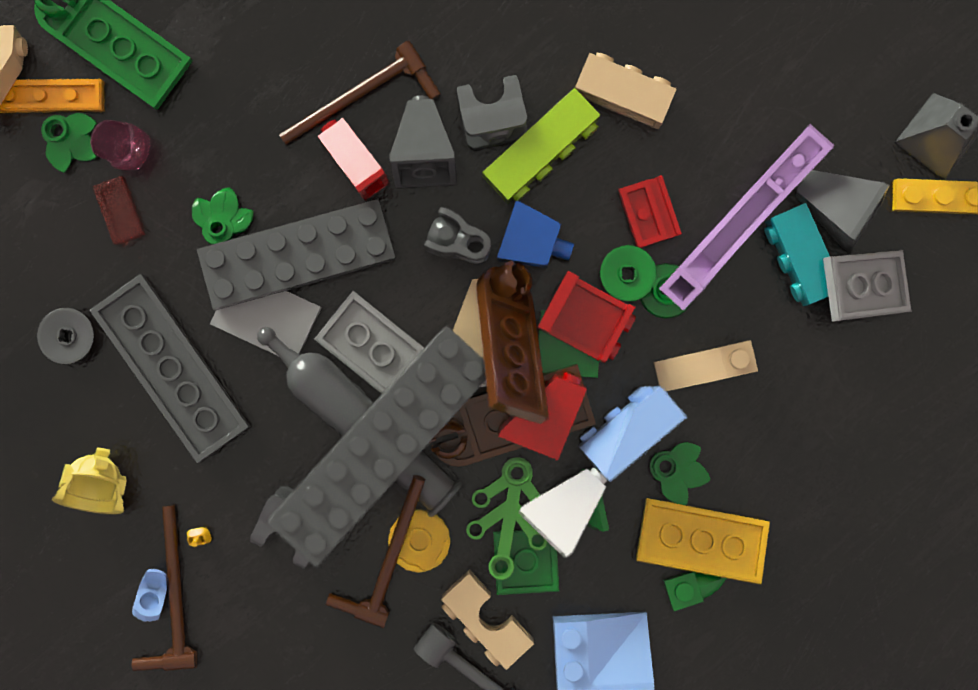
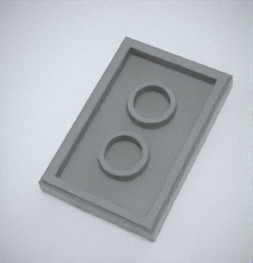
[823,250,912,321]
[210,291,322,356]
[314,291,424,394]

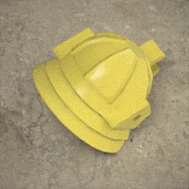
[52,447,127,514]

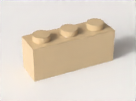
[575,53,676,129]

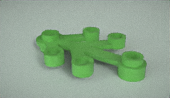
[466,457,547,580]

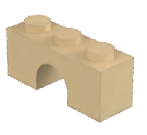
[441,569,534,670]

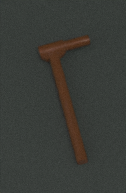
[279,41,441,145]
[326,475,425,628]
[132,505,198,671]

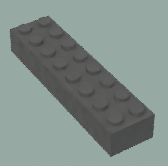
[266,326,486,567]

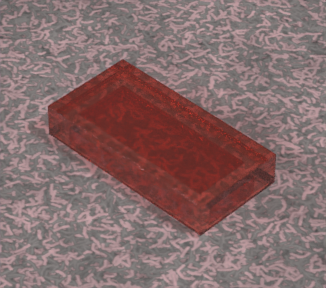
[92,176,146,245]

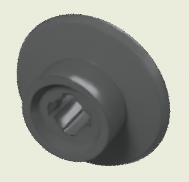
[37,308,94,364]

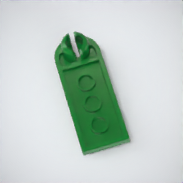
[34,0,193,110]

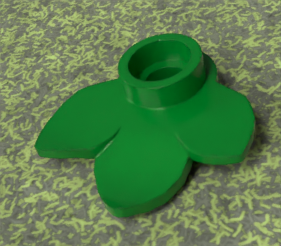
[41,113,97,173]
[192,188,254,245]
[649,442,711,505]

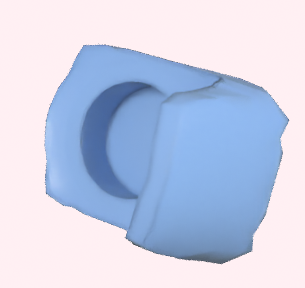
[132,569,168,622]

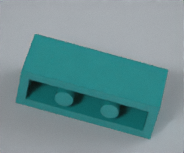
[765,203,830,306]

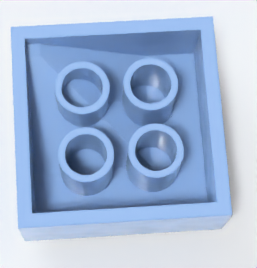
[578,386,686,481]
[553,612,654,690]

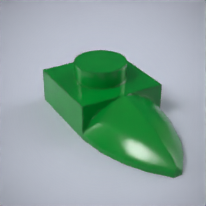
[663,571,727,611]

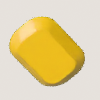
[187,527,212,547]

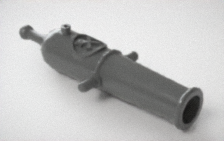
[257,327,462,517]

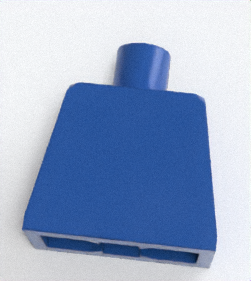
[497,201,574,268]

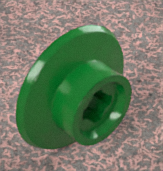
[600,245,656,301]
[640,263,692,319]

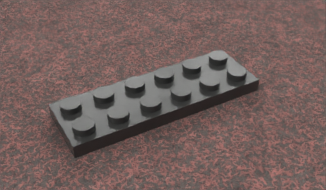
[197,199,396,311]
[90,274,251,463]

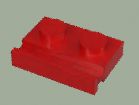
[618,175,682,248]

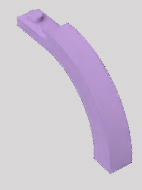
[660,124,834,310]

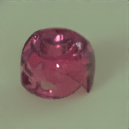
[90,120,151,171]

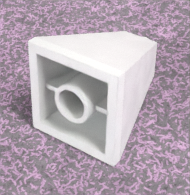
[519,467,607,558]

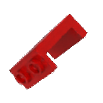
[537,271,637,363]

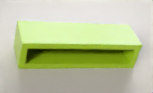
[482,88,600,204]

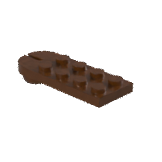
[476,260,549,424]
[429,364,596,466]

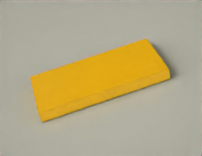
[636,498,770,584]

